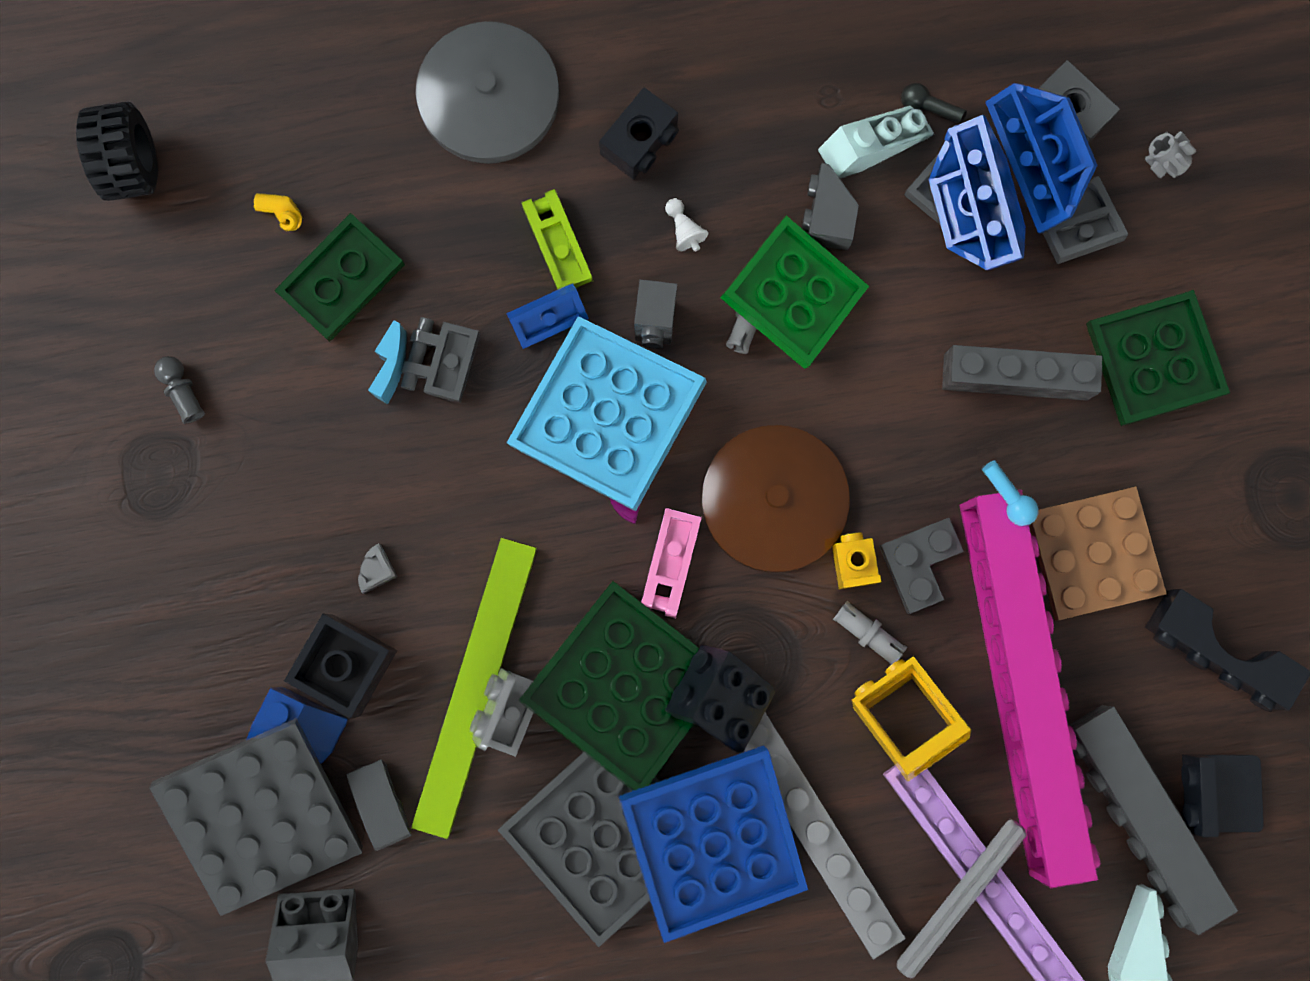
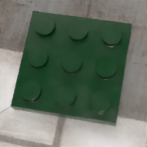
[1086,290,1230,426]

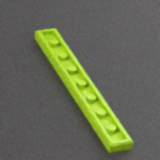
[411,538,537,839]

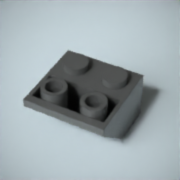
[266,889,358,981]

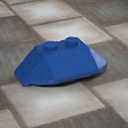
[985,83,1097,234]
[929,115,1026,271]

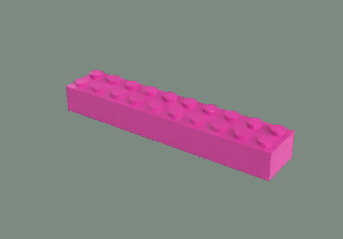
[959,489,1100,888]

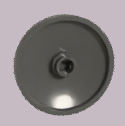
[416,22,560,163]

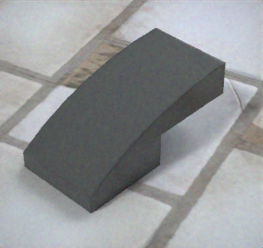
[346,759,412,851]

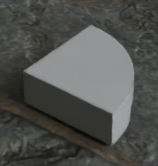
[358,543,398,594]

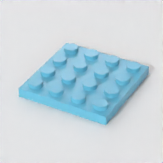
[507,316,707,511]

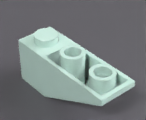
[818,106,934,179]
[1107,884,1172,981]

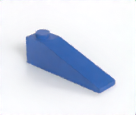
[246,687,349,764]

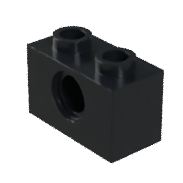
[599,87,679,180]

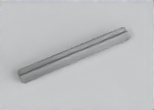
[897,819,1026,978]

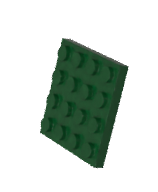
[519,581,699,791]

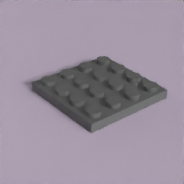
[149,718,363,916]
[498,752,660,948]

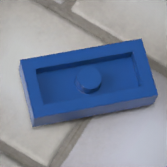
[506,283,589,349]

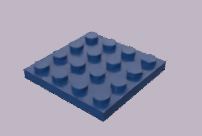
[618,745,808,943]

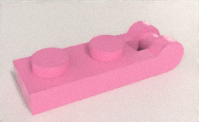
[641,508,702,619]

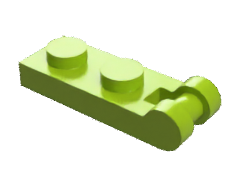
[521,189,593,290]

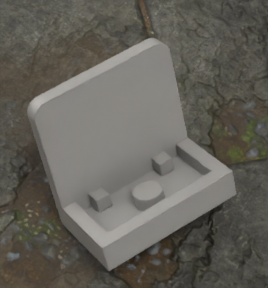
[469,668,533,757]

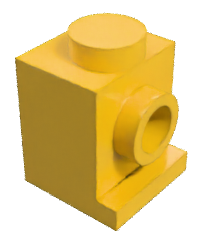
[832,533,881,589]

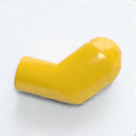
[254,193,302,231]

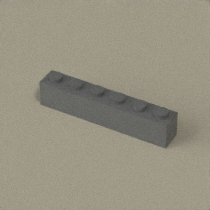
[1068,705,1238,935]

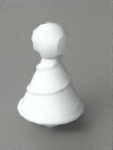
[665,198,708,252]

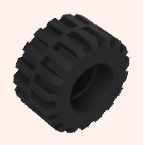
[76,101,158,201]

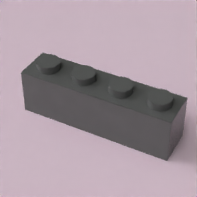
[942,345,1102,401]

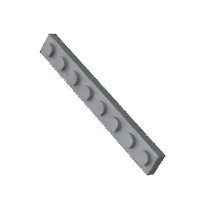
[744,713,905,959]

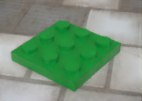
[720,215,869,369]

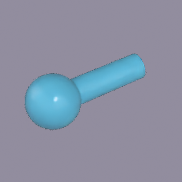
[982,460,1039,526]

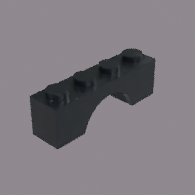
[1145,589,1310,712]

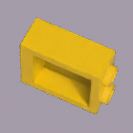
[852,656,971,782]

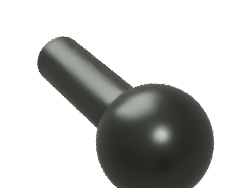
[901,83,967,124]

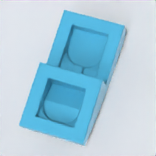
[368,320,407,404]

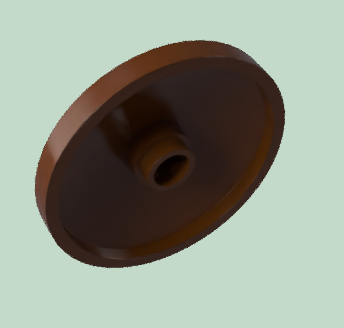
[702,425,850,573]

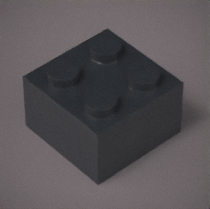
[284,613,398,719]

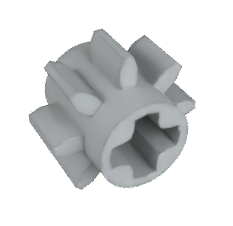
[1145,131,1196,178]

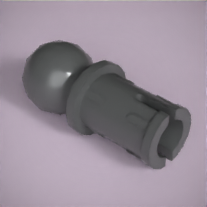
[154,356,205,424]

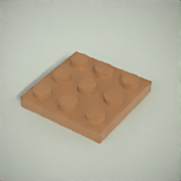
[1029,487,1167,621]

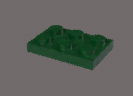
[274,213,405,342]

